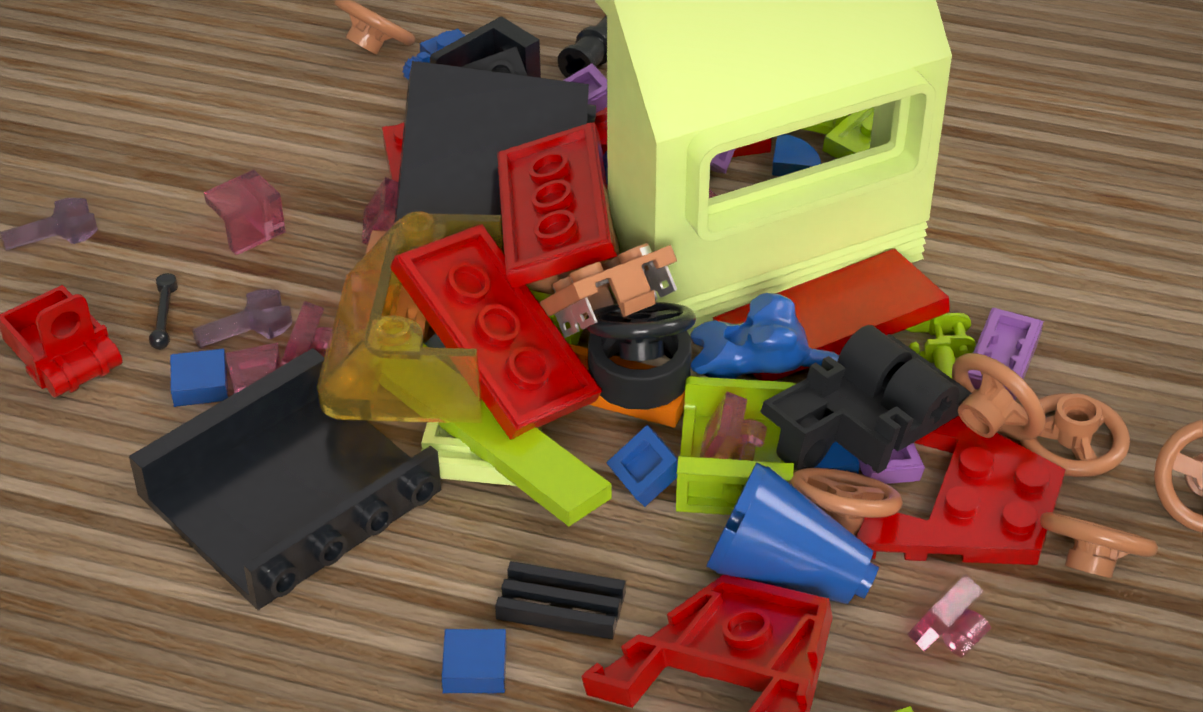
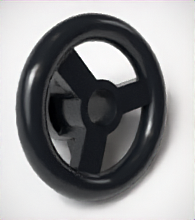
[585,302,696,361]

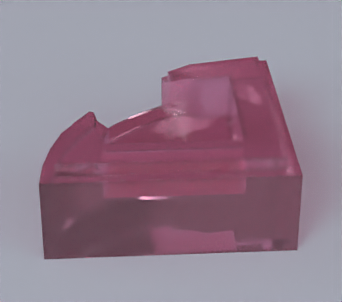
[225,342,281,394]

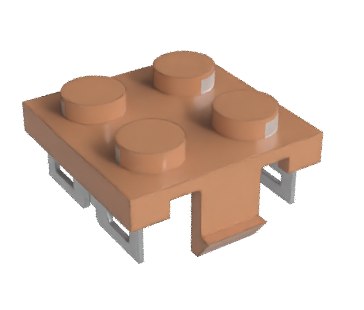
[539,243,677,338]

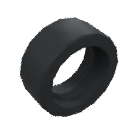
[588,331,692,410]

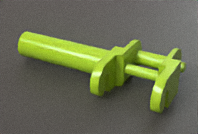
[905,313,976,378]

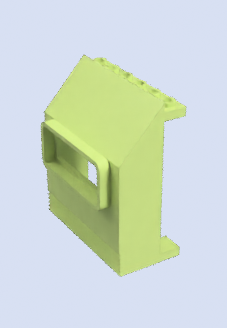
[594,0,952,335]

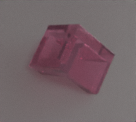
[204,169,286,255]

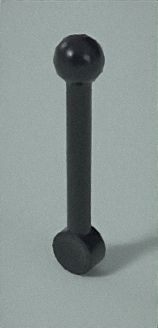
[149,273,178,350]

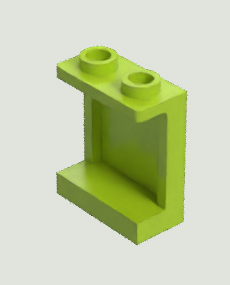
[676,376,795,515]

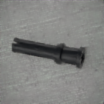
[557,15,607,78]

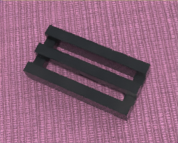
[495,561,626,640]

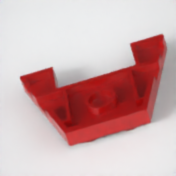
[857,416,1066,565]
[581,574,833,712]

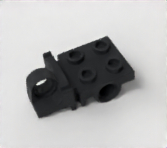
[761,325,972,474]

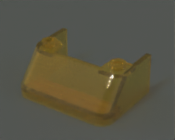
[317,211,504,423]

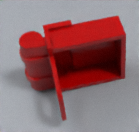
[0,285,123,398]

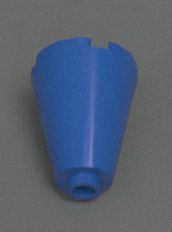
[706,462,879,604]

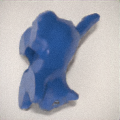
[690,293,839,379]

